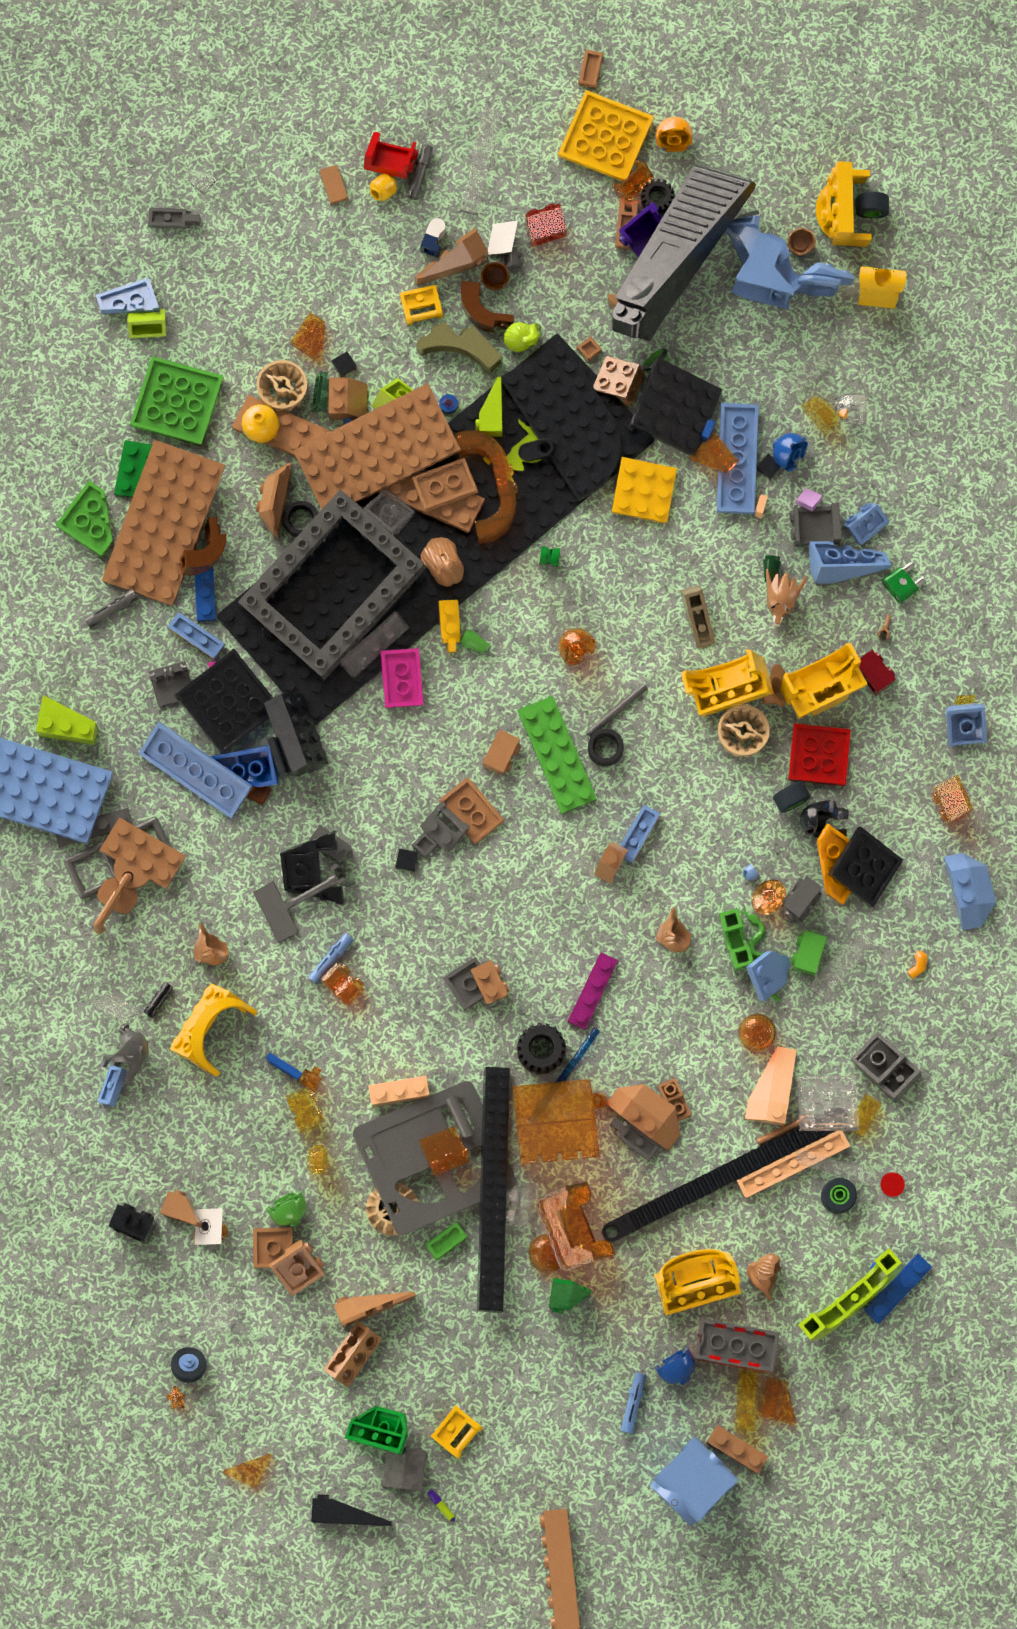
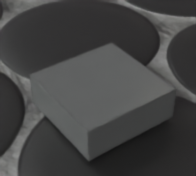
[412,831,439,859]

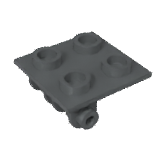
[149,661,191,707]

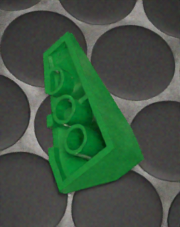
[548,1278,592,1314]

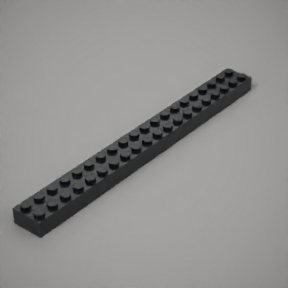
[477,1067,510,1313]

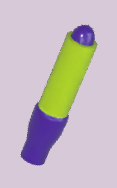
[427,1489,455,1522]

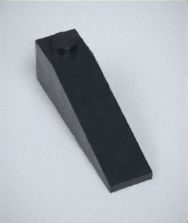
[311,1494,392,1526]

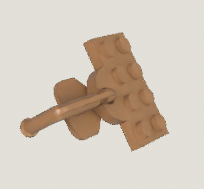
[94,817,186,934]

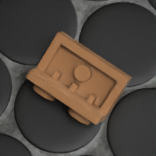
[470,960,510,1005]

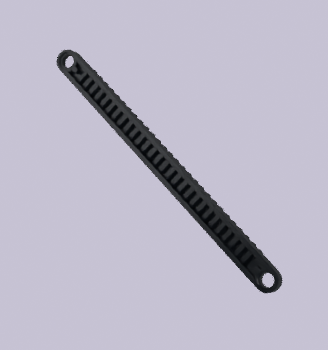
[602,1108,848,1242]

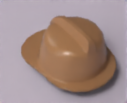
[761,664,786,707]

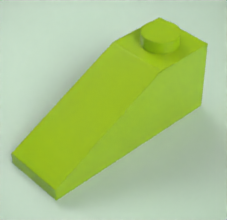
[476,377,502,437]

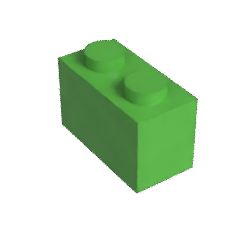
[790,930,827,976]

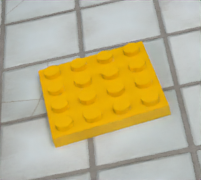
[558,90,654,183]

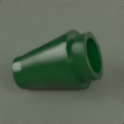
[763,555,781,583]

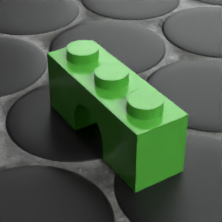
[718,908,753,972]

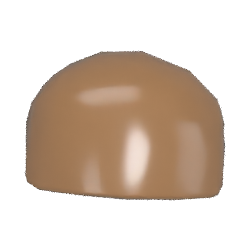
[787,228,816,256]

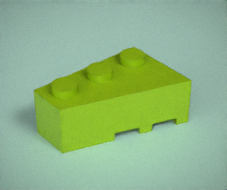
[36,695,98,745]

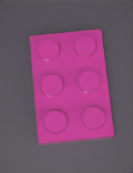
[381,648,423,708]

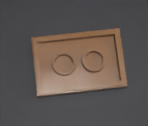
[412,458,478,512]
[439,777,505,845]

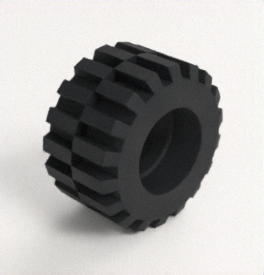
[517,1023,566,1074]

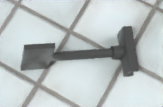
[253,864,355,943]

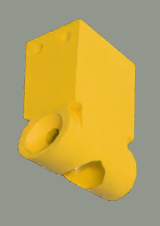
[858,266,907,309]

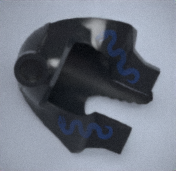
[800,800,849,838]

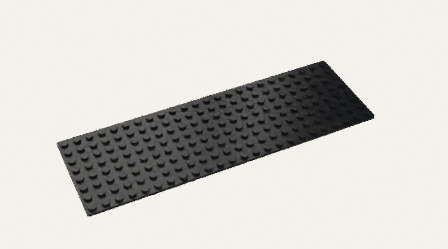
[217,334,654,726]

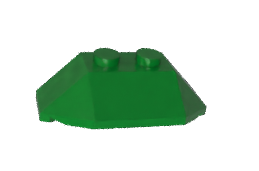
[345,1406,408,1456]

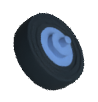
[171,1347,207,1383]

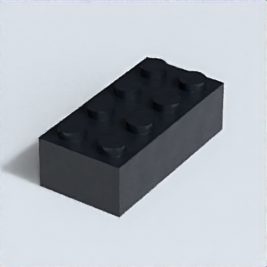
[264,694,329,774]

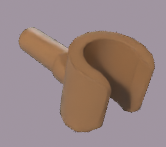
[878,615,891,640]

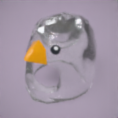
[833,393,867,425]

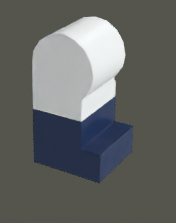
[420,218,445,257]

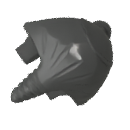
[100,1023,149,1085]

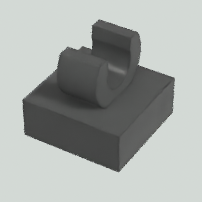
[501,247,523,271]

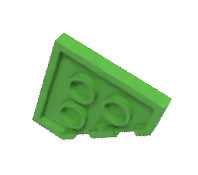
[56,481,113,558]

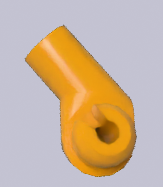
[907,951,928,979]

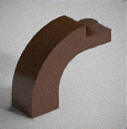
[461,281,514,333]
[180,517,227,576]

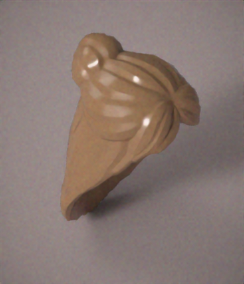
[421,537,464,587]

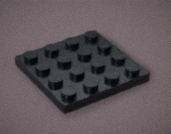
[629,357,723,457]
[174,649,273,754]

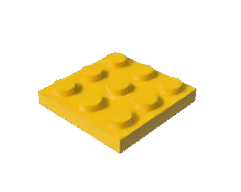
[611,457,677,523]

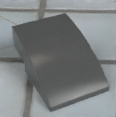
[851,1032,922,1103]

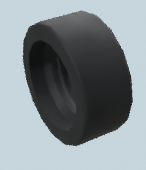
[283,501,318,538]
[587,728,624,766]

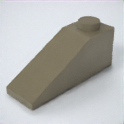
[680,585,715,648]

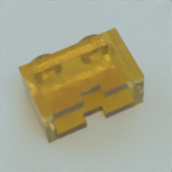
[285,1088,324,1134]

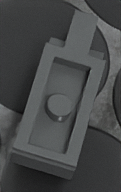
[148,208,201,229]
[609,1118,661,1161]

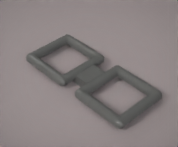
[63,817,171,899]

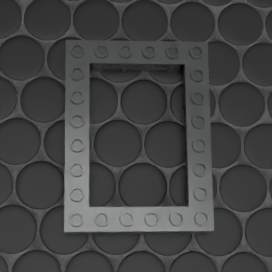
[238,489,426,680]

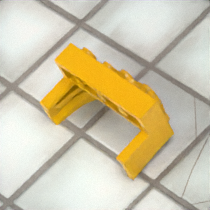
[816,161,872,247]
[681,649,774,717]
[170,984,258,1077]
[654,1249,741,1316]

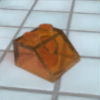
[931,774,973,825]

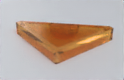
[223,1454,272,1489]

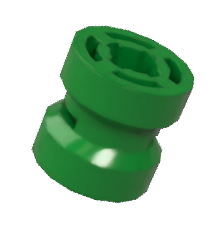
[539,546,560,567]

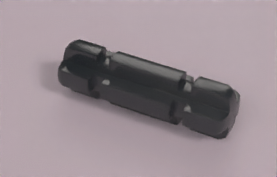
[144,982,173,1018]

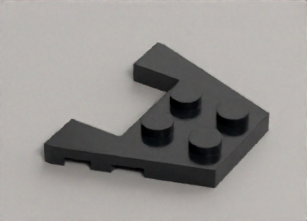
[280,831,344,905]

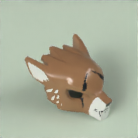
[766,569,807,627]

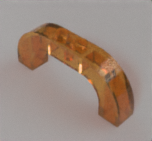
[455,431,518,544]

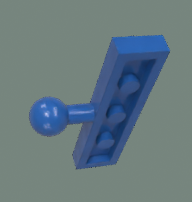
[864,1253,932,1324]

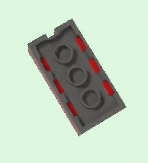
[694,1318,780,1374]

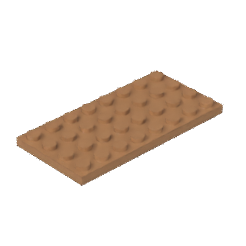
[293,383,461,509]
[102,440,226,606]

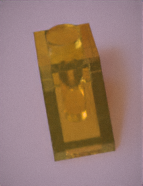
[801,395,840,435]
[307,1145,329,1175]

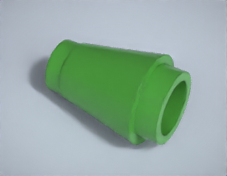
[460,629,489,653]

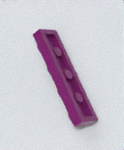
[568,952,618,1030]

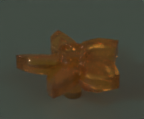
[166,1386,186,1409]

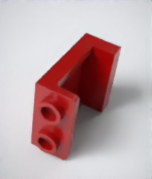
[363,132,419,179]

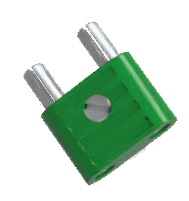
[882,562,926,603]

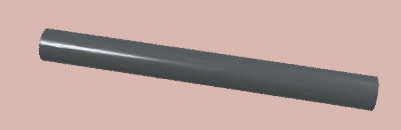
[586,684,647,737]

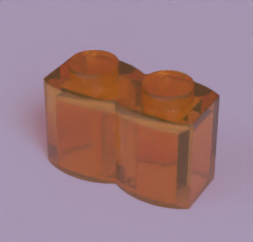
[321,963,365,1007]

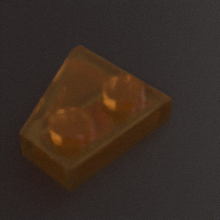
[688,433,739,473]
[758,1377,796,1426]

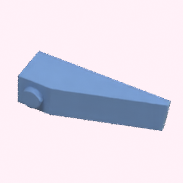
[809,541,891,584]

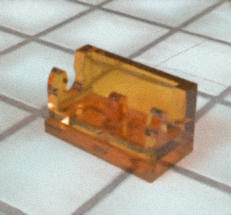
[612,160,654,201]

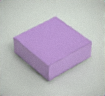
[796,488,822,511]

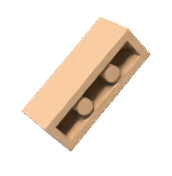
[368,1076,430,1108]

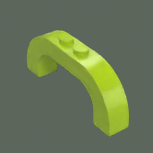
[798,1248,904,1341]

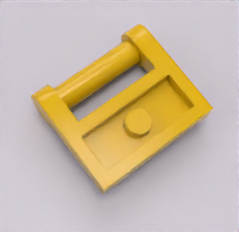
[400,285,443,326]
[430,1405,483,1459]

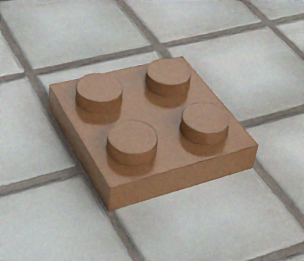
[253,1227,293,1269]

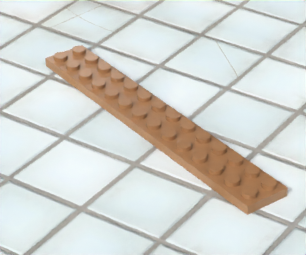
[232,395,485,533]

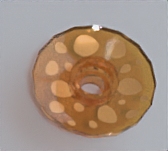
[751,879,786,915]

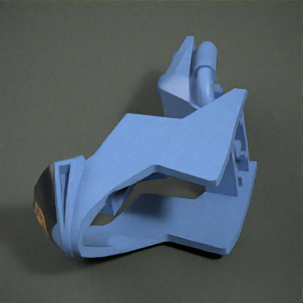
[725,210,855,309]

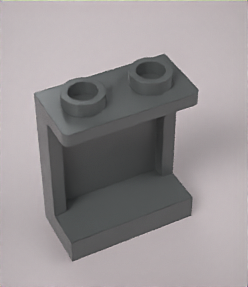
[790,503,841,546]

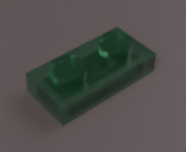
[311,371,329,413]

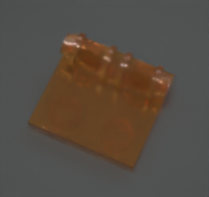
[419,1126,470,1176]

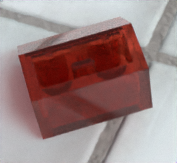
[525,203,567,247]

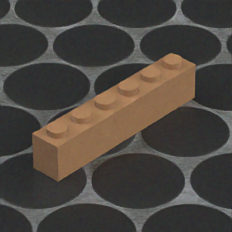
[539,1509,580,1629]

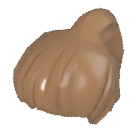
[656,907,691,953]
[194,923,229,966]
[747,1254,781,1301]

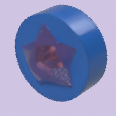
[439,394,458,414]

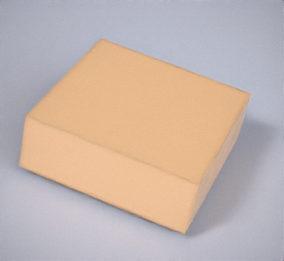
[755,494,768,519]

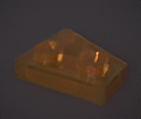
[290,312,325,363]

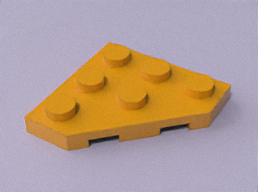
[817,824,851,905]

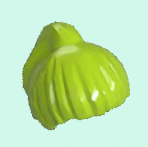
[504,322,541,353]

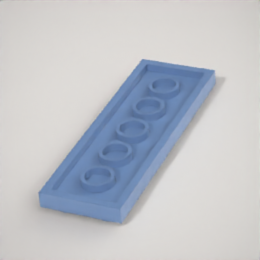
[716,403,759,515]
[139,722,253,818]

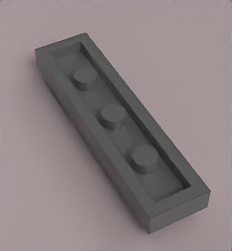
[55,808,133,848]

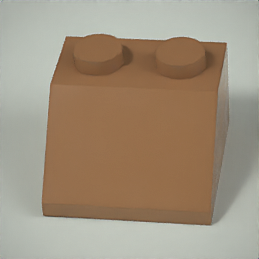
[328,377,367,420]

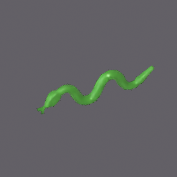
[741,908,781,1002]

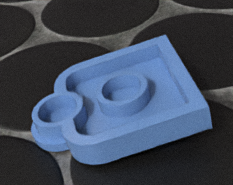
[746,951,790,1001]

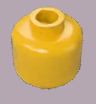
[370,174,397,201]

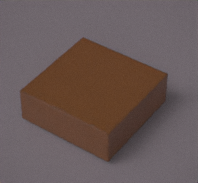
[247,785,272,806]

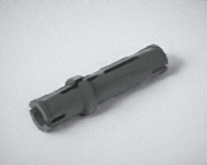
[406,144,433,200]
[84,589,138,629]

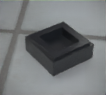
[331,351,357,377]
[756,453,781,480]
[395,849,418,872]

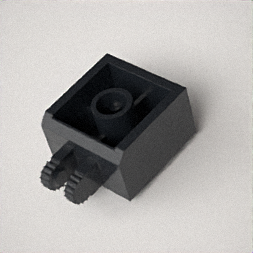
[109,1203,157,1245]

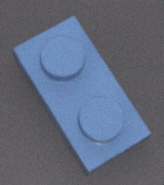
[98,1065,128,1107]

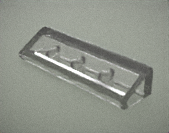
[340,611,409,678]

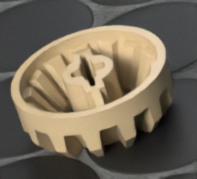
[257,360,308,412]
[717,705,770,758]
[366,1183,418,1236]

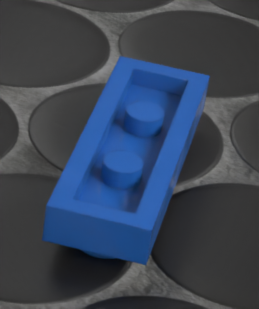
[195,567,216,622]

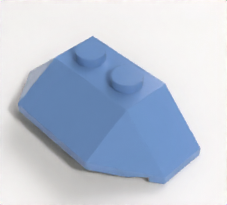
[943,853,996,931]

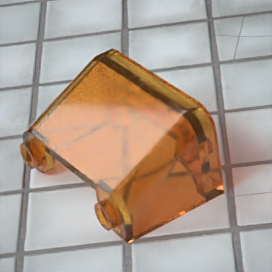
[536,1182,616,1271]

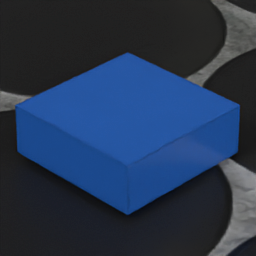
[701,419,715,444]

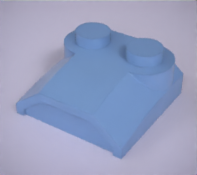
[945,703,987,747]

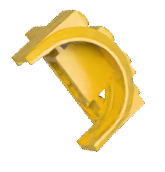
[780,643,867,719]

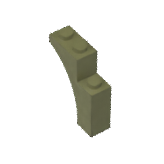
[416,321,503,374]

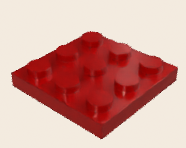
[788,723,851,787]

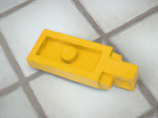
[438,600,460,653]

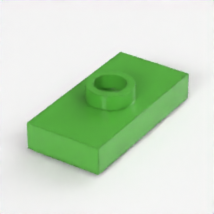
[425,1221,468,1261]

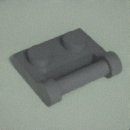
[420,801,471,852]

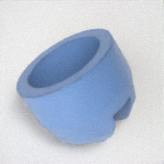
[743,864,760,881]

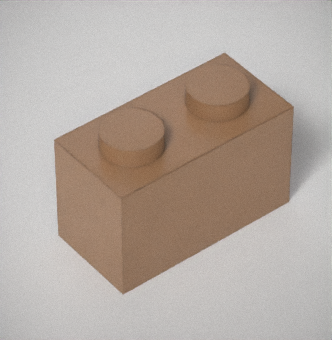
[483,729,522,776]

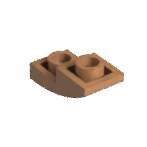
[657,1078,692,1122]

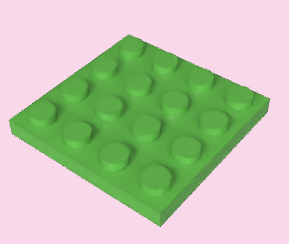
[130,356,224,447]

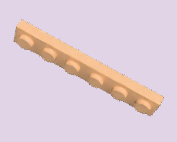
[736,1129,850,1199]

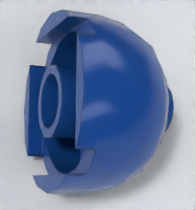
[772,433,808,472]
[655,1348,695,1385]

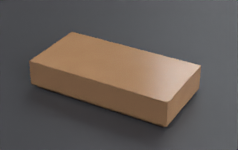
[578,50,603,88]
[319,165,348,205]

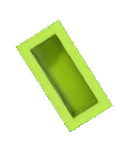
[127,309,167,339]

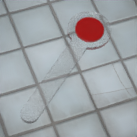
[796,1151,911,1203]

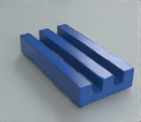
[266,1052,303,1081]

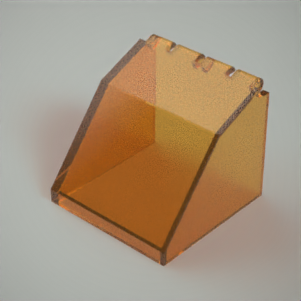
[512,1079,600,1164]

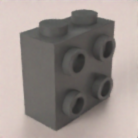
[781,876,822,924]

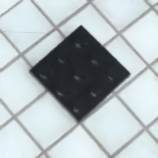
[828,827,903,907]

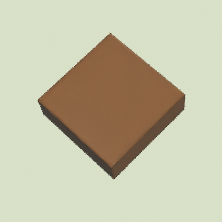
[576,336,602,363]

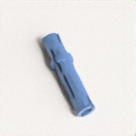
[308,933,354,985]
[620,1372,647,1434]

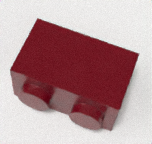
[859,649,896,696]

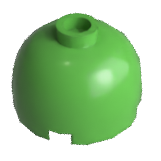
[266,1190,307,1227]

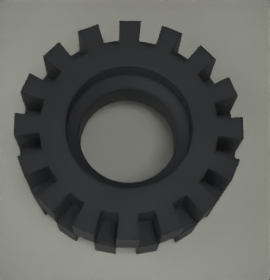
[641,178,675,215]

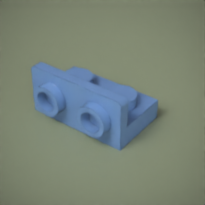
[843,503,889,545]

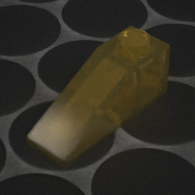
[733,1370,758,1432]

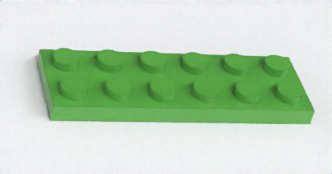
[518,696,597,814]

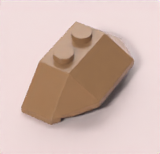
[256,463,292,540]
[606,1084,680,1151]

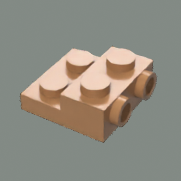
[269,1239,325,1296]

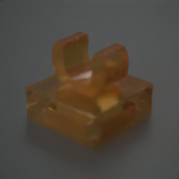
[299,1066,322,1092]

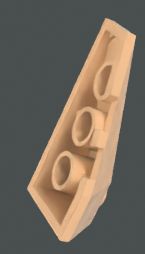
[745,1046,796,1126]

